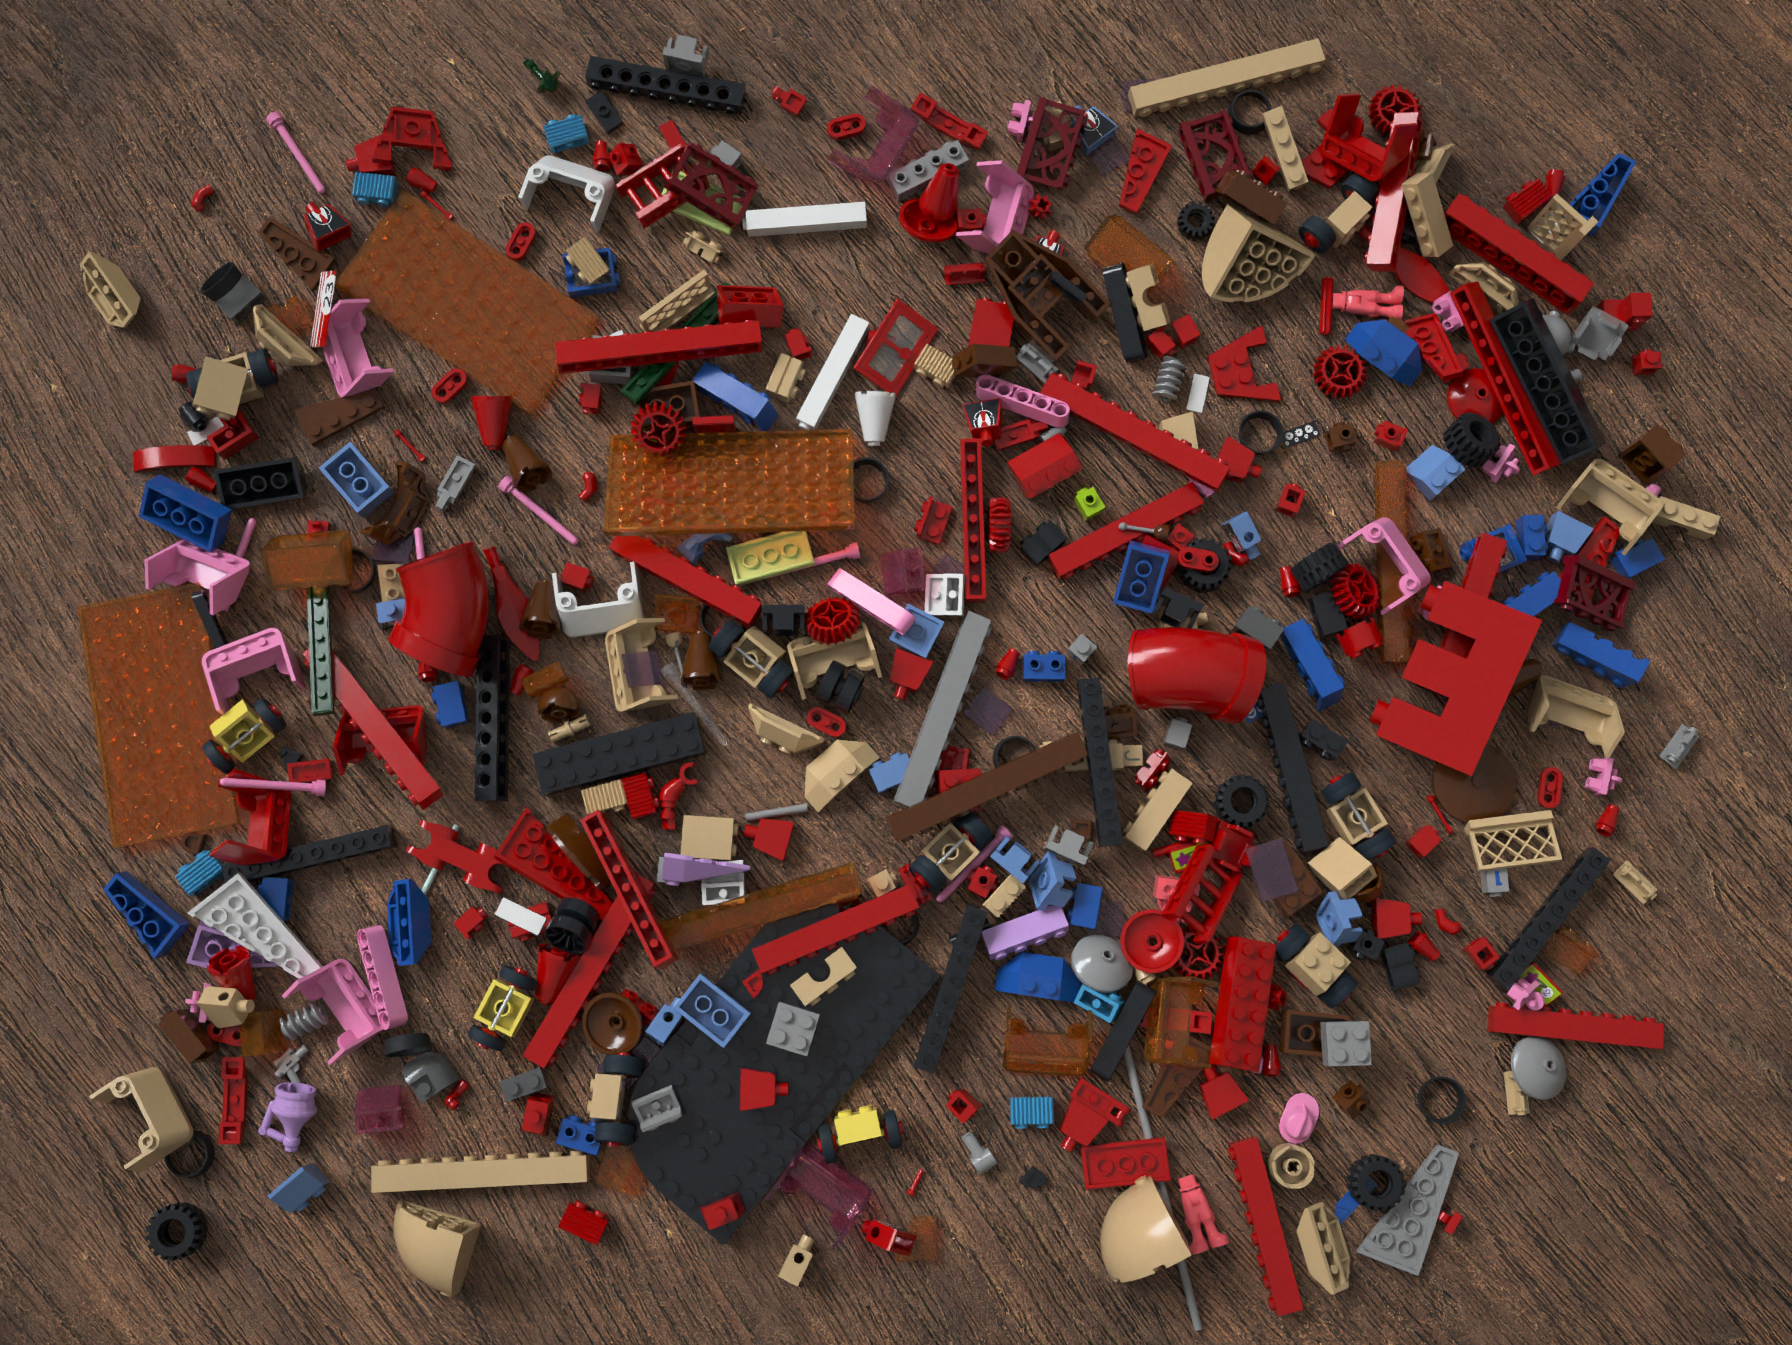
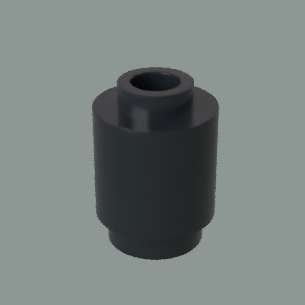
[179,402,209,432]

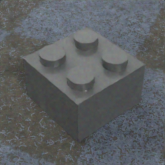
[1229,606,1284,653]

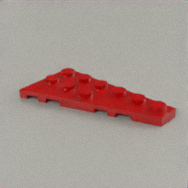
[493,807,613,923]

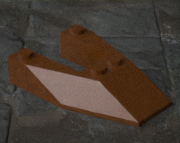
[985,230,1111,362]

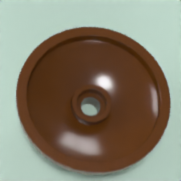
[582,992,643,1055]

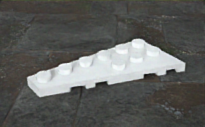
[187,872,323,979]

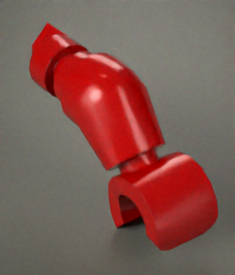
[659,762,698,829]

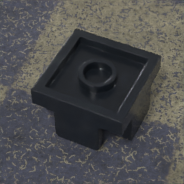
[1152,587,1204,628]
[762,605,806,636]

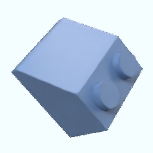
[1402,445,1465,501]
[268,1163,330,1213]

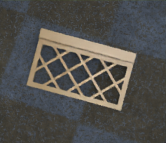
[1527,194,1599,261]
[639,270,715,332]
[1465,810,1562,872]

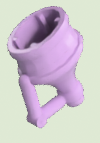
[258,1082,317,1152]

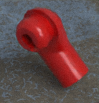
[191,184,215,212]
[578,472,598,503]
[1222,542,1249,566]
[1434,908,1462,935]
[445,1079,470,1110]

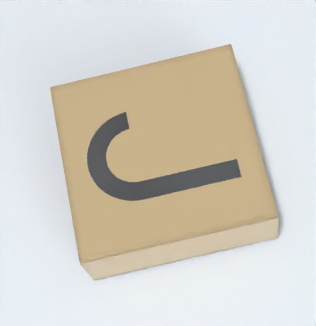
[1123,745,1143,767]

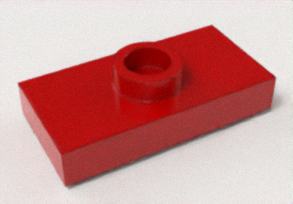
[287,758,333,783]

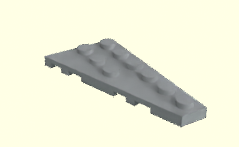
[1356,1144,1459,1276]

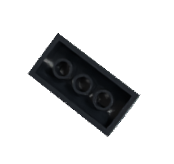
[213,457,306,509]

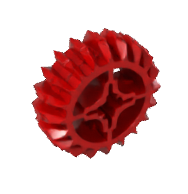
[1368,84,1422,138]
[1312,345,1368,399]
[631,401,686,457]
[988,497,1011,553]
[1330,563,1381,619]
[805,596,860,646]
[1172,925,1225,981]

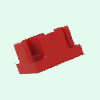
[1207,819,1258,872]

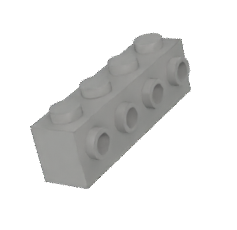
[887,140,969,202]

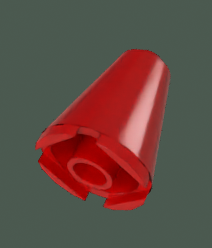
[919,163,959,221]
[471,396,512,450]
[536,943,580,1005]
[207,946,256,1000]

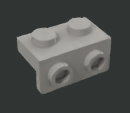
[632,1085,682,1132]

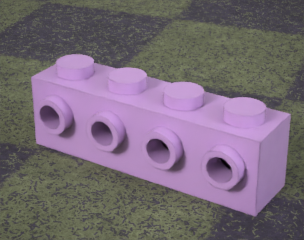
[981,905,1069,960]

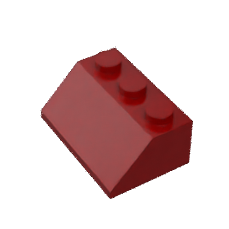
[717,285,783,329]
[1006,433,1083,499]

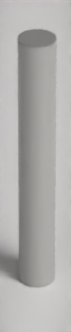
[745,803,808,822]

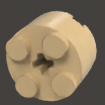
[1267,1143,1315,1189]

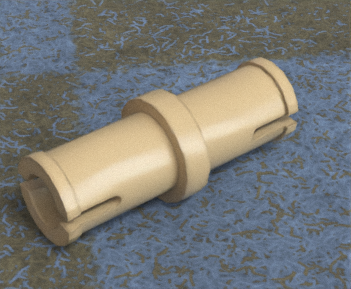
[548,714,591,744]

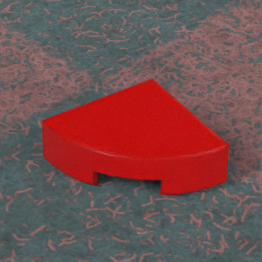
[742,969,763,999]

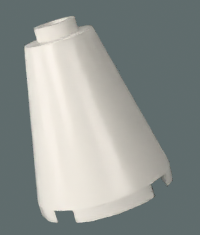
[855,391,896,446]

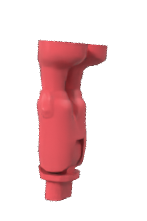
[1332,285,1404,323]
[1178,1174,1229,1255]

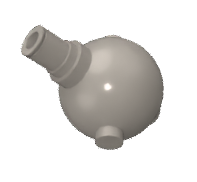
[1542,311,1575,356]

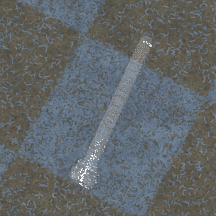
[660,662,727,746]

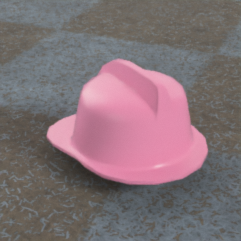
[1279,1093,1319,1144]

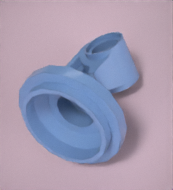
[677,506,734,565]

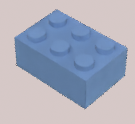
[319,442,395,518]
[673,973,752,1048]

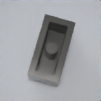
[215,276,267,325]
[500,1067,551,1102]

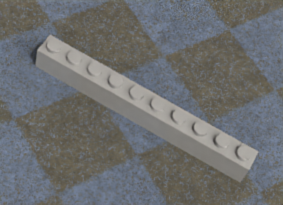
[893,611,992,808]

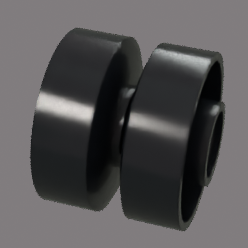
[815,660,866,714]
[545,898,600,954]

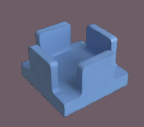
[889,604,944,659]
[990,835,1040,883]
[1028,851,1076,911]
[1315,891,1363,949]

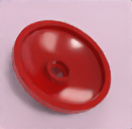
[899,198,958,243]
[1447,368,1504,424]
[1120,909,1184,973]

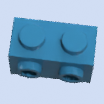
[1074,984,1126,1023]

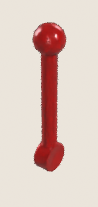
[420,190,453,221]
[394,430,426,462]
[1427,795,1453,835]

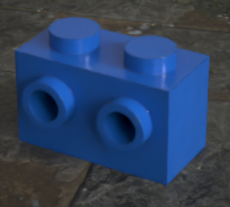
[1516,515,1548,560]
[1023,651,1065,682]
[556,1114,602,1155]

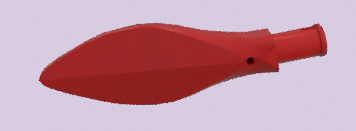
[1359,225,1450,304]
[483,546,539,661]

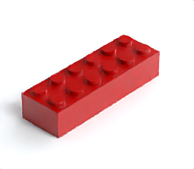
[1209,937,1276,1072]

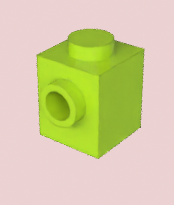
[1074,487,1105,521]

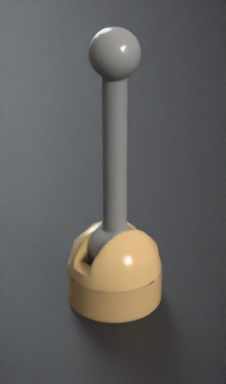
[665,632,683,680]

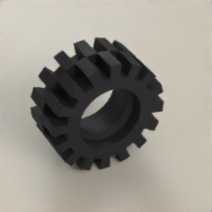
[1177,201,1215,241]

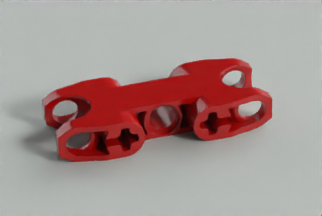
[406,819,504,894]

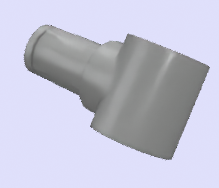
[961,1131,998,1176]

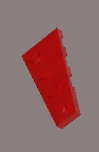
[1119,128,1172,215]
[1396,313,1463,381]
[1559,517,1619,603]

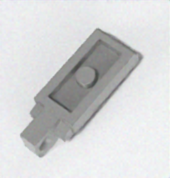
[435,455,476,512]

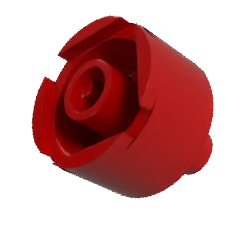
[1335,617,1384,659]

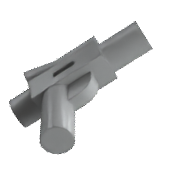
[273,1044,310,1083]

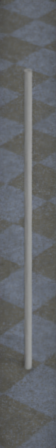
[1105,955,1203,1331]

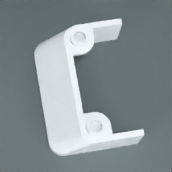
[518,155,616,233]
[552,562,645,638]

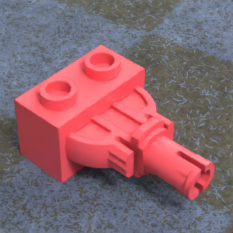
[1153,874,1200,923]

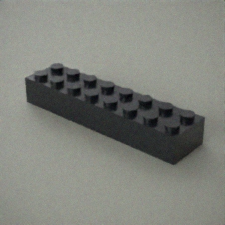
[1489,298,1606,465]
[532,712,707,796]

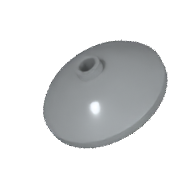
[1071,935,1133,993]
[1511,1036,1566,1100]

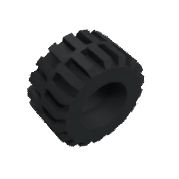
[1443,412,1501,468]
[1177,538,1232,593]
[1291,543,1348,591]
[1214,775,1270,828]
[1347,1154,1406,1212]
[145,1202,208,1261]

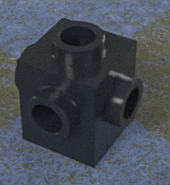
[1348,929,1385,961]

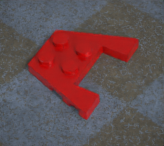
[372,106,452,171]
[1275,108,1350,189]
[1207,326,1281,402]

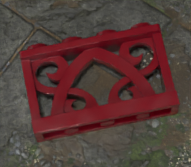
[1017,97,1089,191]
[1178,110,1253,202]
[664,142,759,230]
[1553,555,1637,632]

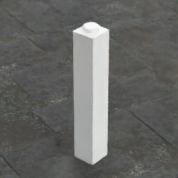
[742,202,867,237]
[796,314,869,432]

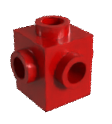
[608,143,643,176]
[966,865,998,899]

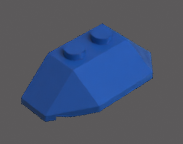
[1345,319,1423,387]
[387,879,431,966]
[994,952,1081,1003]

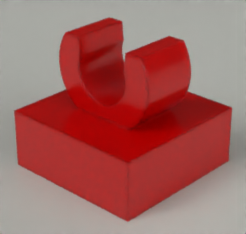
[1252,156,1280,185]
[306,520,331,543]
[1438,1211,1463,1235]

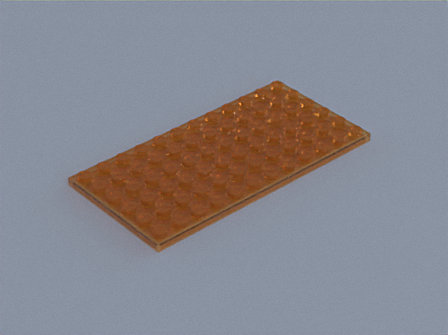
[334,190,600,415]
[604,429,855,537]
[77,582,240,849]

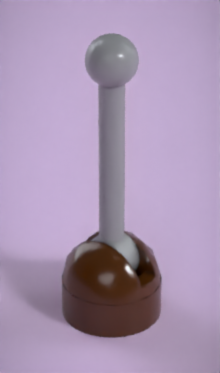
[1119,522,1169,542]

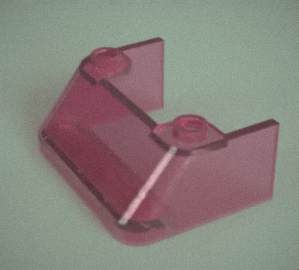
[827,85,919,183]
[765,1143,871,1250]

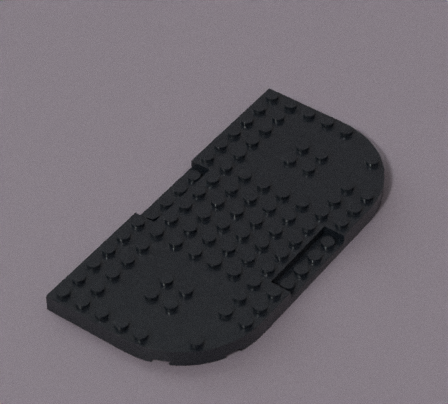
[627,903,940,1245]

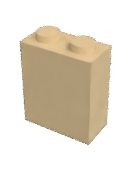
[192,357,248,420]
[681,815,739,861]
[1308,837,1377,900]

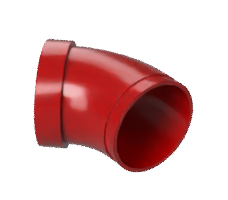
[388,541,489,677]
[1128,627,1266,725]

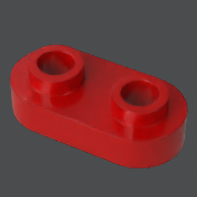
[827,113,866,140]
[505,222,536,261]
[431,368,468,404]
[1177,547,1219,572]
[807,707,846,738]
[1537,767,1563,809]
[207,1022,251,1046]

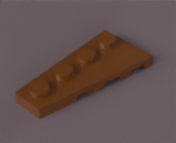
[293,389,385,446]

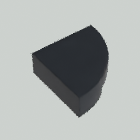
[281,745,304,770]
[1018,1165,1049,1187]

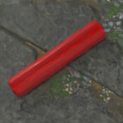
[1319,277,1334,336]

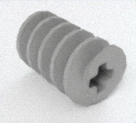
[1152,356,1187,402]
[279,1002,329,1041]

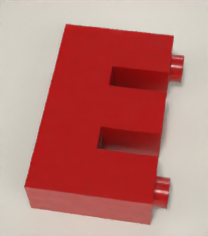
[1369,581,1542,776]

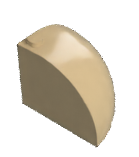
[1202,204,1315,302]
[1100,1175,1192,1283]
[393,1199,481,1297]

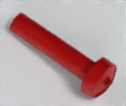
[906,1169,924,1197]

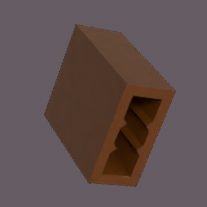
[952,344,1017,378]
[158,1009,221,1064]

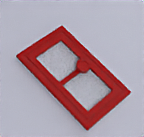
[853,298,939,397]

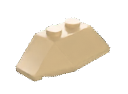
[1413,143,1455,184]
[80,251,141,328]
[1448,262,1519,314]
[253,304,324,366]
[748,703,825,755]
[805,740,880,813]
[1297,1202,1351,1295]

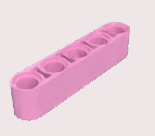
[976,374,1070,428]
[827,568,916,636]
[357,925,408,1030]

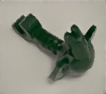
[522,58,561,94]

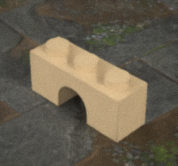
[1126,263,1171,331]
[1652,496,1720,540]
[790,947,857,1007]

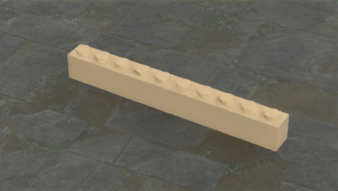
[1128,38,1326,117]
[371,1150,590,1193]

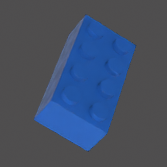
[138,474,232,552]

